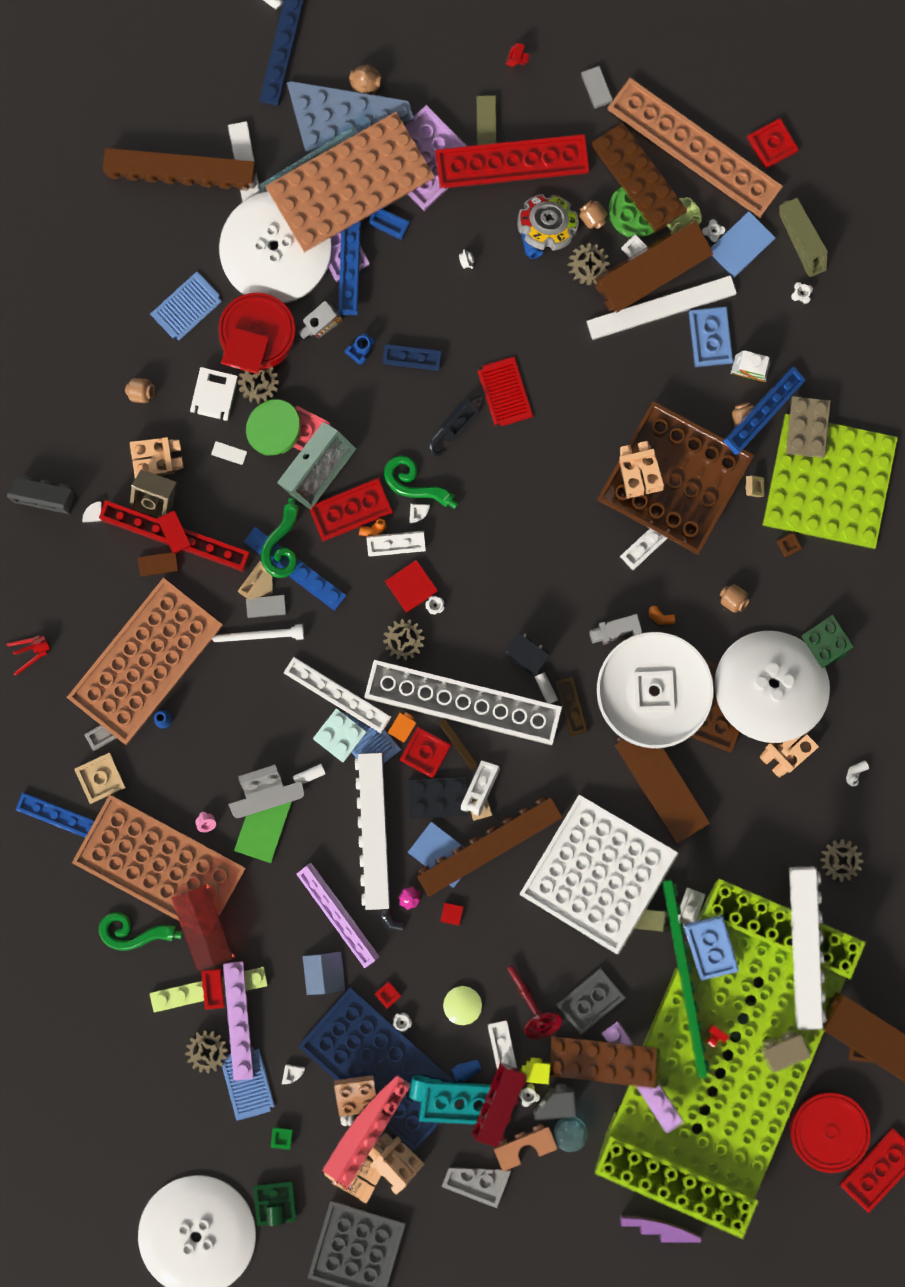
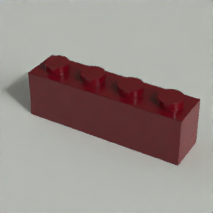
[471,1062,527,1148]

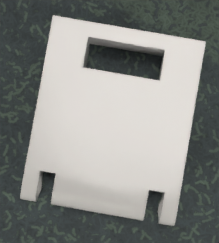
[190,367,238,421]

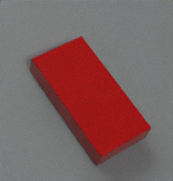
[157,511,191,554]
[201,968,225,1010]

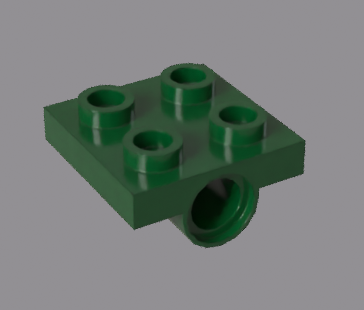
[801,615,855,668]
[253,1181,297,1226]

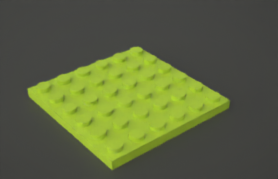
[762,414,898,549]

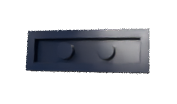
[382,344,441,371]

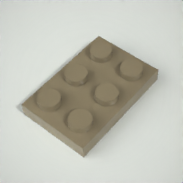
[785,396,830,458]

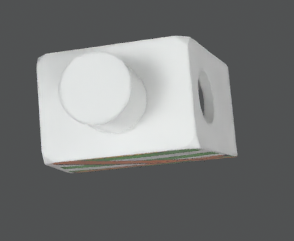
[731,351,770,383]

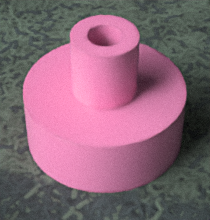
[196,812,216,832]

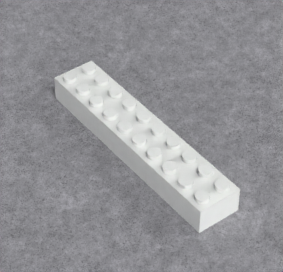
[365,660,562,745]

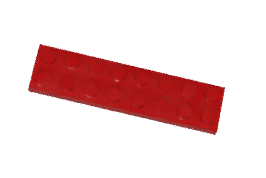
[435,134,589,189]

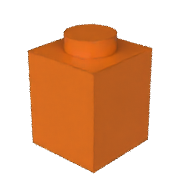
[388,712,417,743]

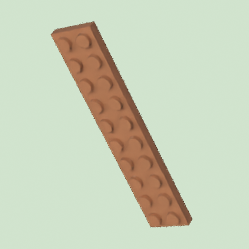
[608,78,783,218]

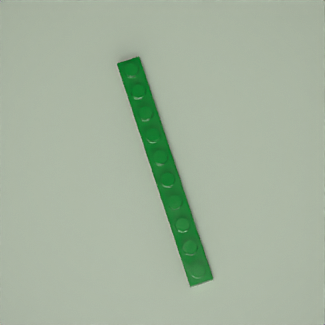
[662,880,710,1079]

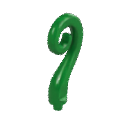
[384,455,459,509]
[261,498,299,578]
[99,912,183,951]

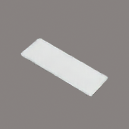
[211,441,247,465]

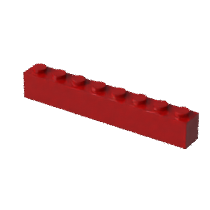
[99,500,251,573]

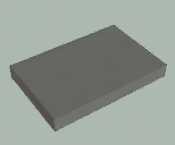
[556,967,626,1035]

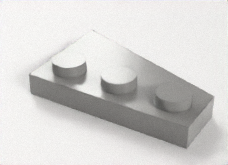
[442,1167,511,1208]

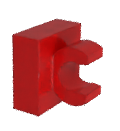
[506,43,530,67]
[706,1023,729,1047]

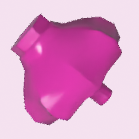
[399,886,421,910]

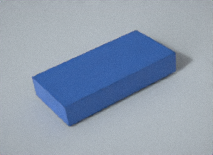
[368,209,410,240]

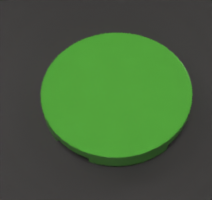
[609,187,654,238]
[246,400,301,456]

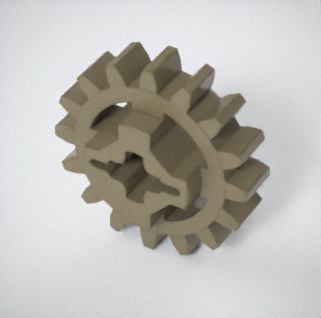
[568,243,610,285]
[238,367,279,404]
[383,619,425,661]
[820,840,863,882]
[185,1030,228,1073]

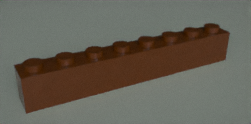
[103,148,257,191]
[416,796,562,897]

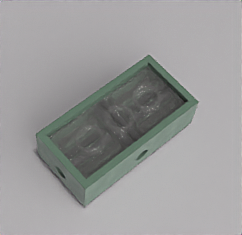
[277,422,356,509]

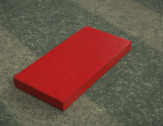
[310,478,393,542]
[839,1128,905,1213]

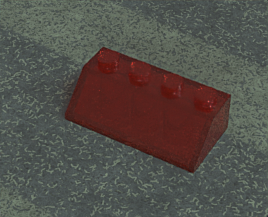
[171,884,234,971]

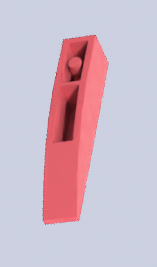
[322,1076,411,1187]

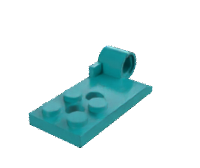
[409,1076,491,1124]

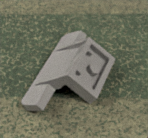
[228,765,304,818]

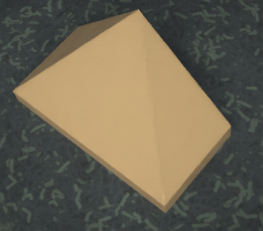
[237,561,273,600]

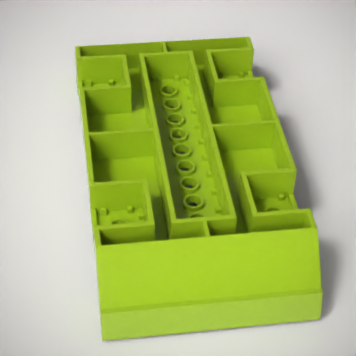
[595,879,865,1239]

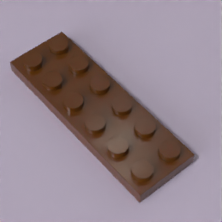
[591,123,687,233]
[549,1036,660,1088]

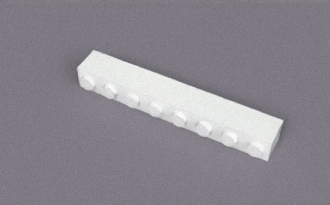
[355,753,390,910]
[790,867,825,1029]

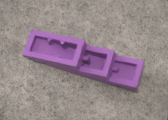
[620,1215,701,1242]

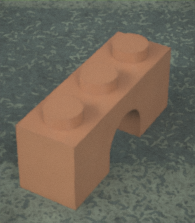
[494,1124,557,1171]

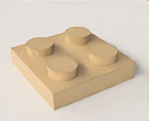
[74,753,126,804]

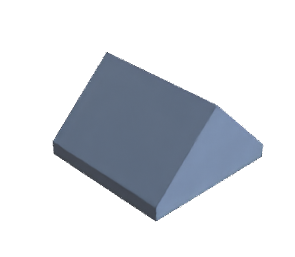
[303,952,346,995]

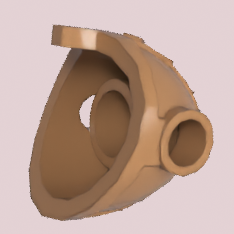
[349,64,381,95]

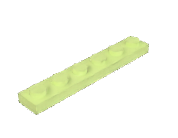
[150,967,268,1012]

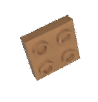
[334,1075,376,1117]

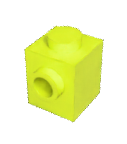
[522,1058,550,1084]

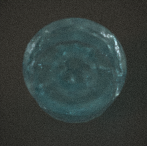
[553,1117,588,1152]

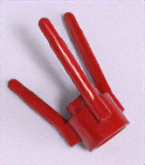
[7,635,50,676]

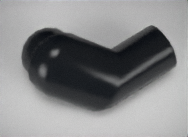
[379,909,404,931]

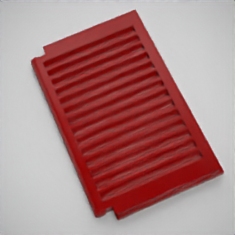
[478,356,534,427]

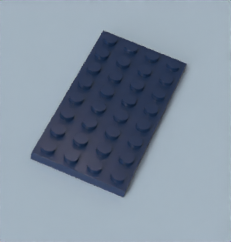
[298,987,460,1151]

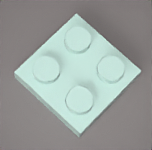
[313,709,367,763]

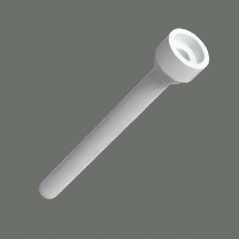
[212,624,304,642]

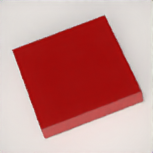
[747,118,799,169]
[221,327,269,374]
[385,560,438,613]
[399,727,451,778]

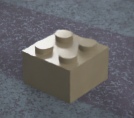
[129,469,176,519]
[759,1030,810,1073]

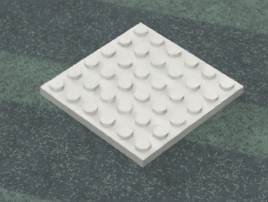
[520,795,679,955]

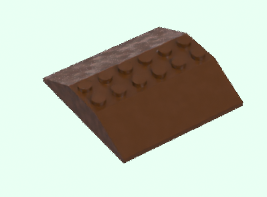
[597,401,754,555]

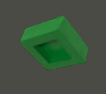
[271,1127,293,1150]

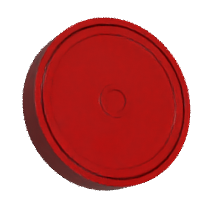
[219,293,295,370]
[790,1091,870,1173]

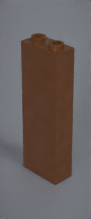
[595,220,713,313]
[614,737,710,844]
[820,992,905,1082]

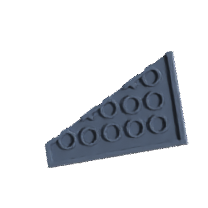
[287,81,414,153]

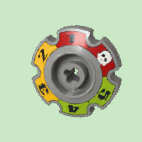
[517,194,579,250]

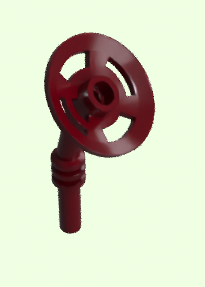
[507,965,562,1039]

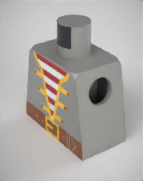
[299,301,343,341]

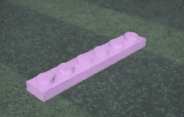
[297,863,379,968]
[223,961,254,1081]
[602,1022,684,1133]

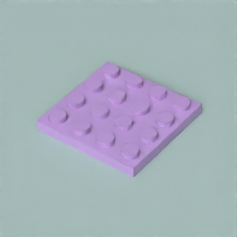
[405,105,467,211]

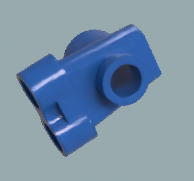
[344,332,376,366]

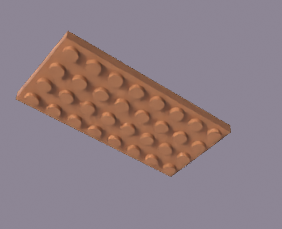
[265,112,435,253]
[67,578,224,745]
[72,794,246,936]

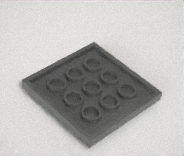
[308,1200,405,1287]

